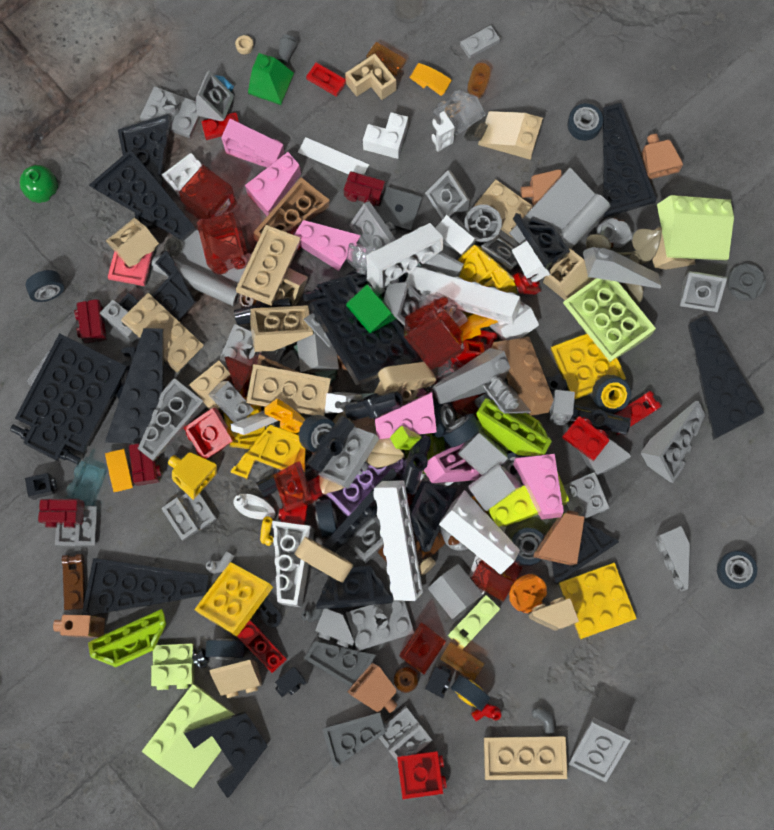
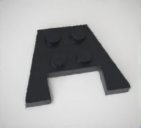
[118,251,196,322]
[183,712,268,798]

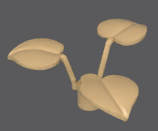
[320,410,404,495]

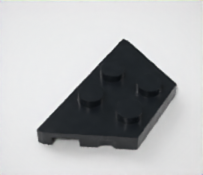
[513,213,570,269]
[409,481,457,552]
[551,521,619,584]
[316,566,393,610]

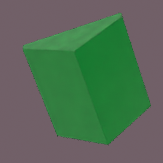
[346,285,397,333]

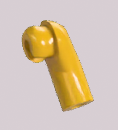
[260,516,274,546]

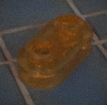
[467,63,490,99]

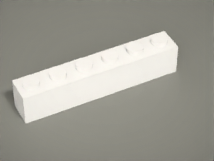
[405,267,521,325]
[374,481,423,601]

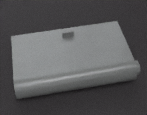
[509,168,610,271]
[152,230,252,306]

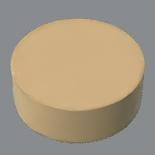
[235,35,254,55]
[419,557,436,576]

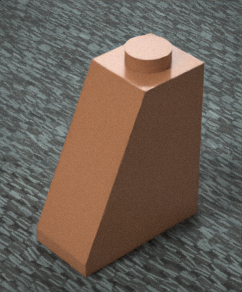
[533,511,584,565]

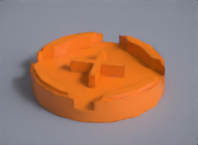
[509,574,547,613]

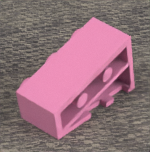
[221,119,285,168]
[245,152,301,216]
[294,220,361,271]
[375,391,437,439]
[424,442,483,483]
[513,454,563,519]

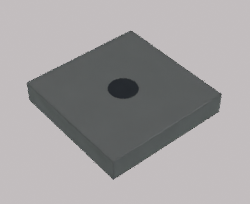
[378,187,422,232]

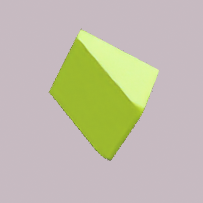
[390,426,421,450]

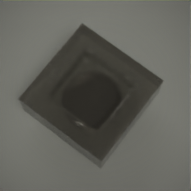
[464,121,488,141]

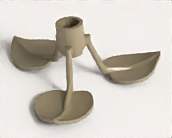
[586,228,662,307]

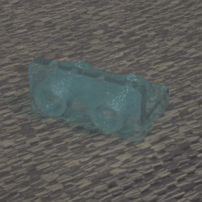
[66,461,107,506]

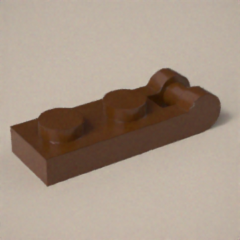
[62,554,85,611]

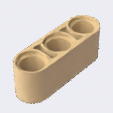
[378,362,436,393]
[294,537,353,582]

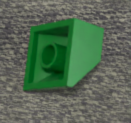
[248,53,294,105]

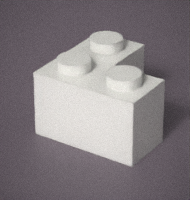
[363,113,408,159]

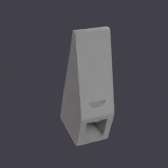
[656,526,690,592]

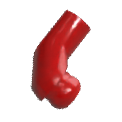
[470,704,502,722]

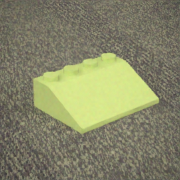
[657,195,734,260]
[563,278,656,362]
[142,684,235,788]

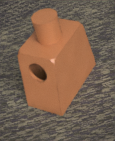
[642,134,683,180]
[520,169,562,206]
[53,615,105,638]
[347,663,397,713]

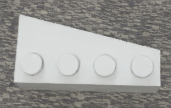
[366,223,443,295]
[439,490,520,574]
[272,521,315,608]

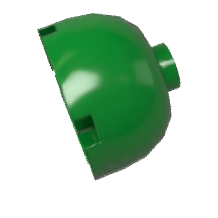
[19,165,58,203]

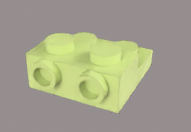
[151,644,194,690]

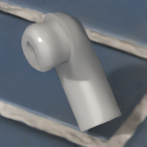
[206,551,235,574]

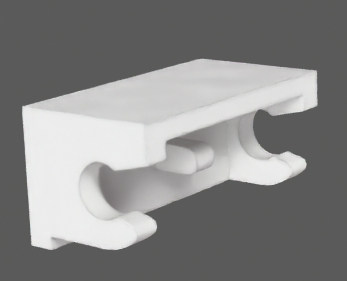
[432,111,455,152]
[162,153,208,197]
[435,215,475,255]
[512,241,550,282]
[325,392,362,413]

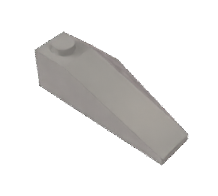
[583,247,661,288]
[433,348,510,404]
[138,378,207,461]
[641,401,705,483]

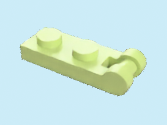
[448,595,500,649]

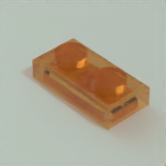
[366,42,406,76]
[440,642,485,681]

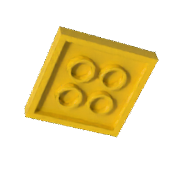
[550,334,626,400]
[194,562,273,636]
[558,563,637,639]

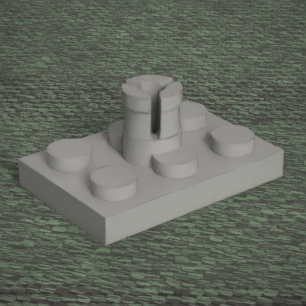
[140,87,201,139]
[349,201,396,254]
[220,324,286,373]
[318,427,379,489]
[346,599,414,651]
[569,717,632,782]

